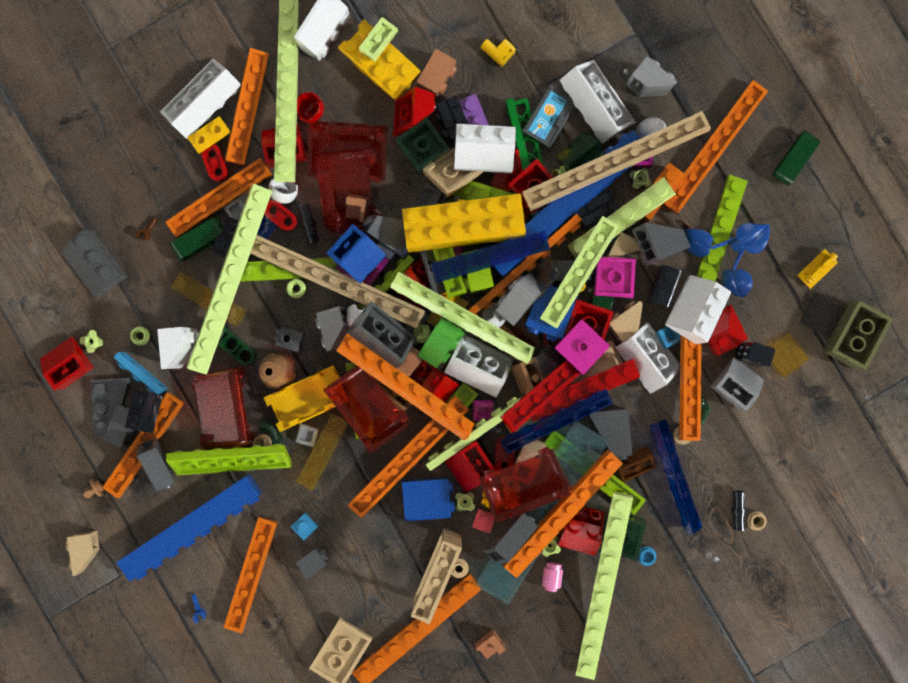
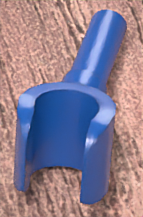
[191,594,207,623]

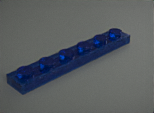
[430,230,550,284]
[500,389,613,454]
[650,419,702,535]

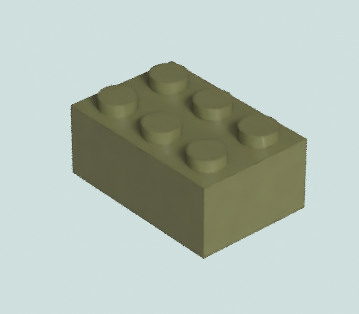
[823,300,893,370]

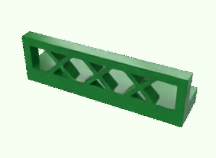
[505,98,544,170]

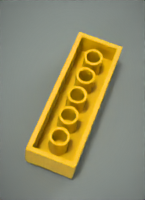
[402,194,526,253]

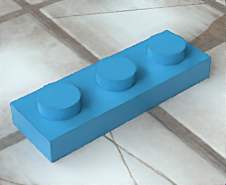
[113,352,168,395]

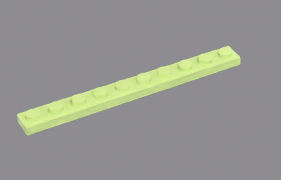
[274,0,300,182]
[187,184,272,375]
[575,492,633,680]

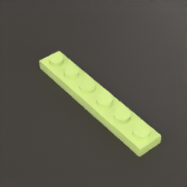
[568,177,676,258]
[540,216,620,328]
[426,396,522,471]

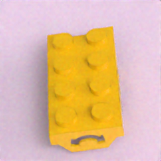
[338,19,421,101]
[264,365,350,432]

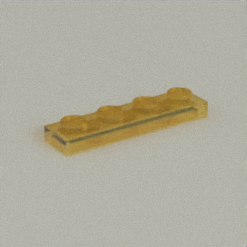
[170,272,247,327]
[296,413,349,491]

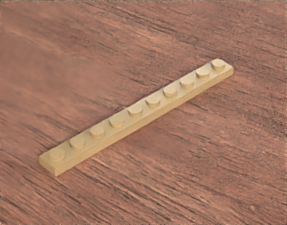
[522,111,711,211]
[250,235,426,329]

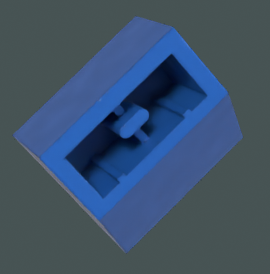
[327,224,386,284]

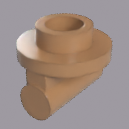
[84,479,104,499]

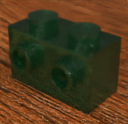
[555,132,604,172]

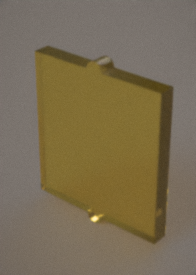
[769,332,809,378]

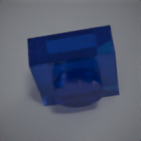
[257,215,277,239]

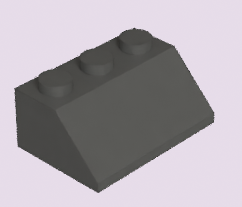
[62,228,128,299]
[344,301,416,368]

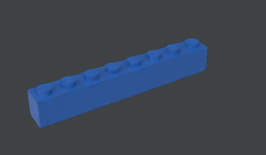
[116,474,262,582]

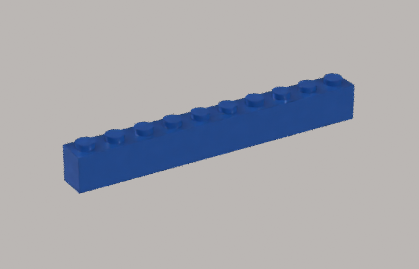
[488,130,641,279]

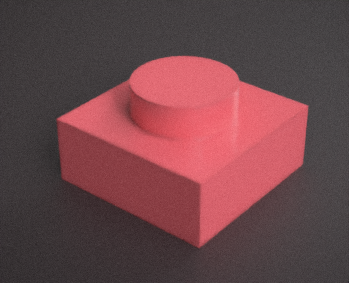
[472,508,496,534]

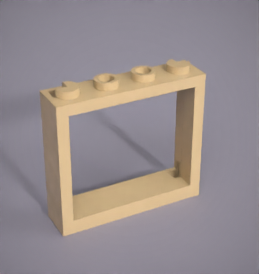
[411,528,462,624]

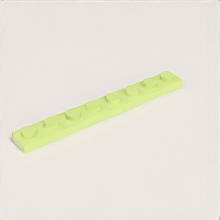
[390,272,534,364]

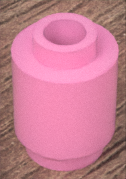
[542,562,563,592]

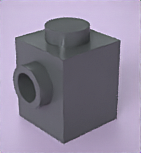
[274,327,306,352]
[296,546,328,579]

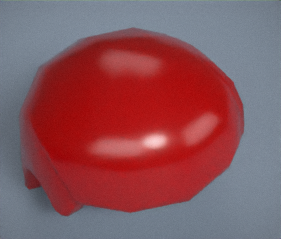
[297,91,324,124]

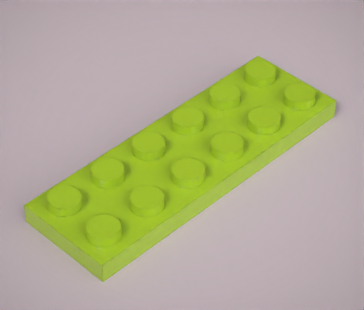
[166,444,291,475]

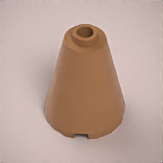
[258,352,297,390]

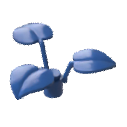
[684,223,770,297]

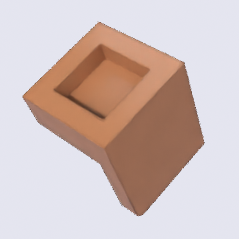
[346,194,368,222]
[475,629,506,659]

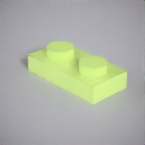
[359,17,398,62]

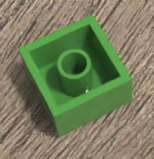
[418,317,466,368]

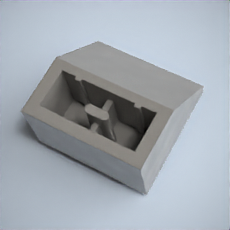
[626,56,677,97]
[496,273,542,326]
[316,307,350,351]
[710,357,764,411]

